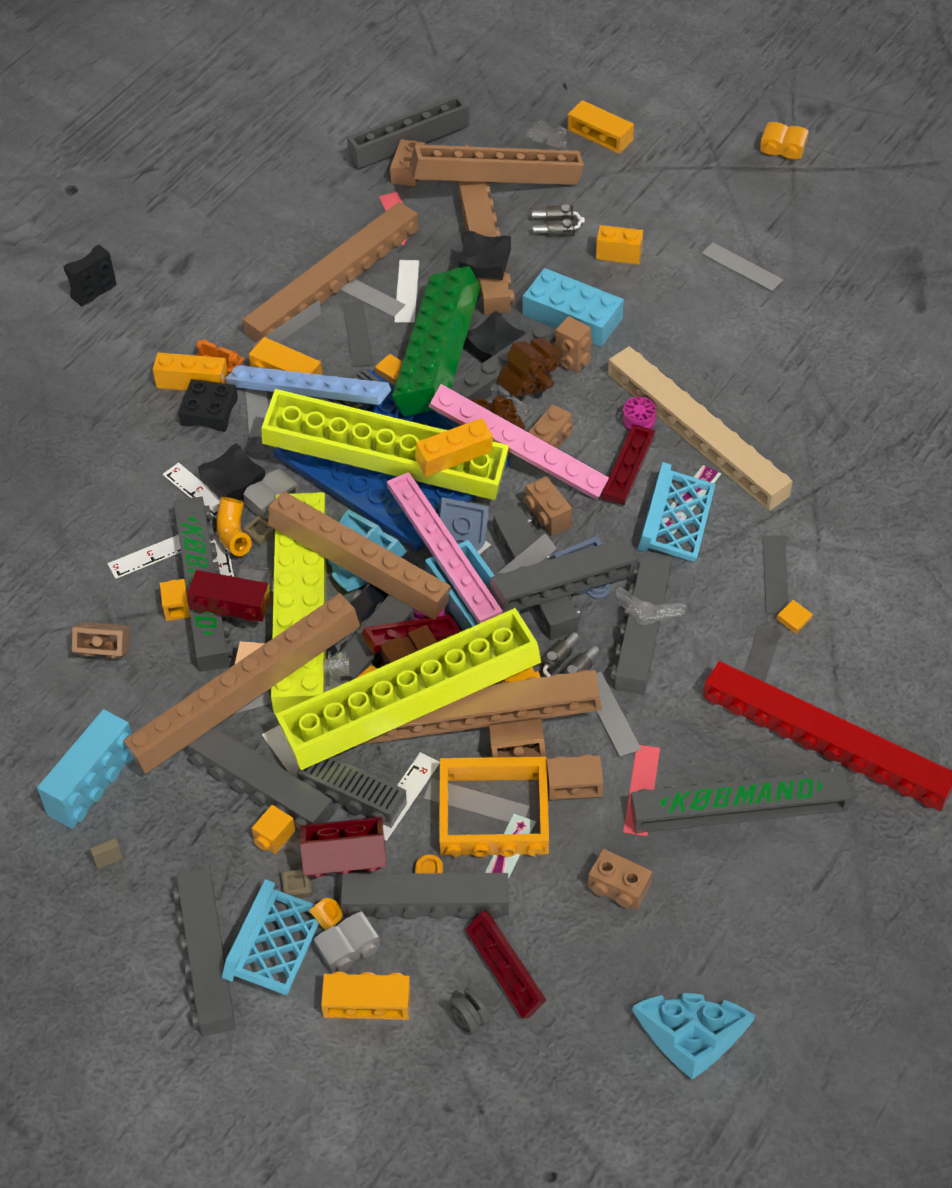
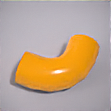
[216,497,252,556]

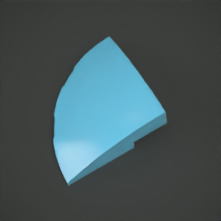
[328,509,407,592]
[632,993,755,1080]

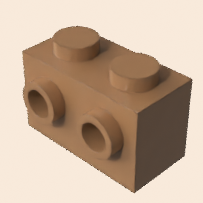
[390,139,425,187]
[555,316,592,373]
[528,404,573,449]
[524,476,572,536]
[72,622,131,658]
[489,719,546,757]
[547,754,603,800]
[588,849,653,910]

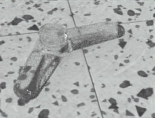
[613,587,687,625]

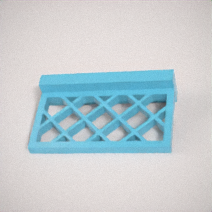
[637,462,716,562]
[222,879,319,996]

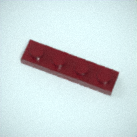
[602,424,655,505]
[361,615,461,653]
[465,912,547,1019]

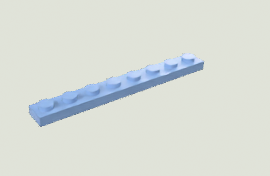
[225,365,391,405]

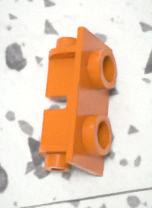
[196,339,245,373]

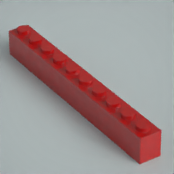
[703,661,952,812]

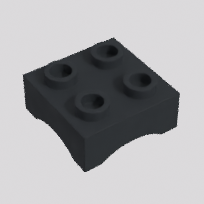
[458,231,511,280]
[63,244,117,307]
[464,311,526,362]
[178,379,238,432]
[198,443,265,500]

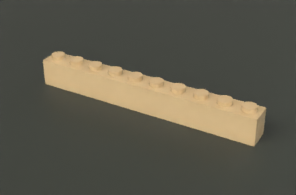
[608,346,793,511]

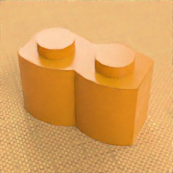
[760,122,808,159]

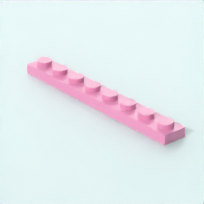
[428,384,609,500]
[387,472,503,624]

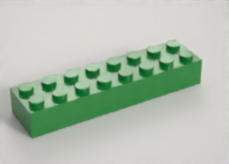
[392,266,481,417]

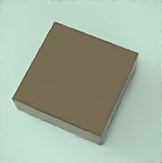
[242,515,275,547]
[90,838,123,869]
[281,869,313,899]

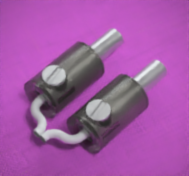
[532,204,585,237]
[539,632,599,677]

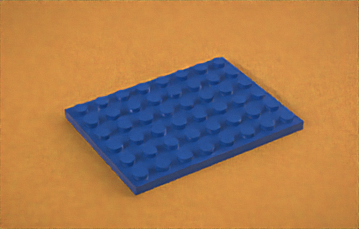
[273,369,510,551]

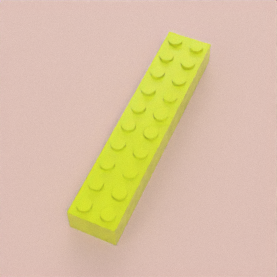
[261,389,509,500]
[271,492,327,714]
[275,608,541,770]

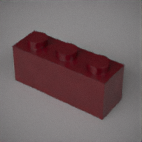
[187,570,271,622]

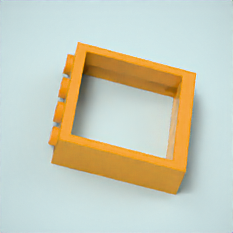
[440,757,549,858]

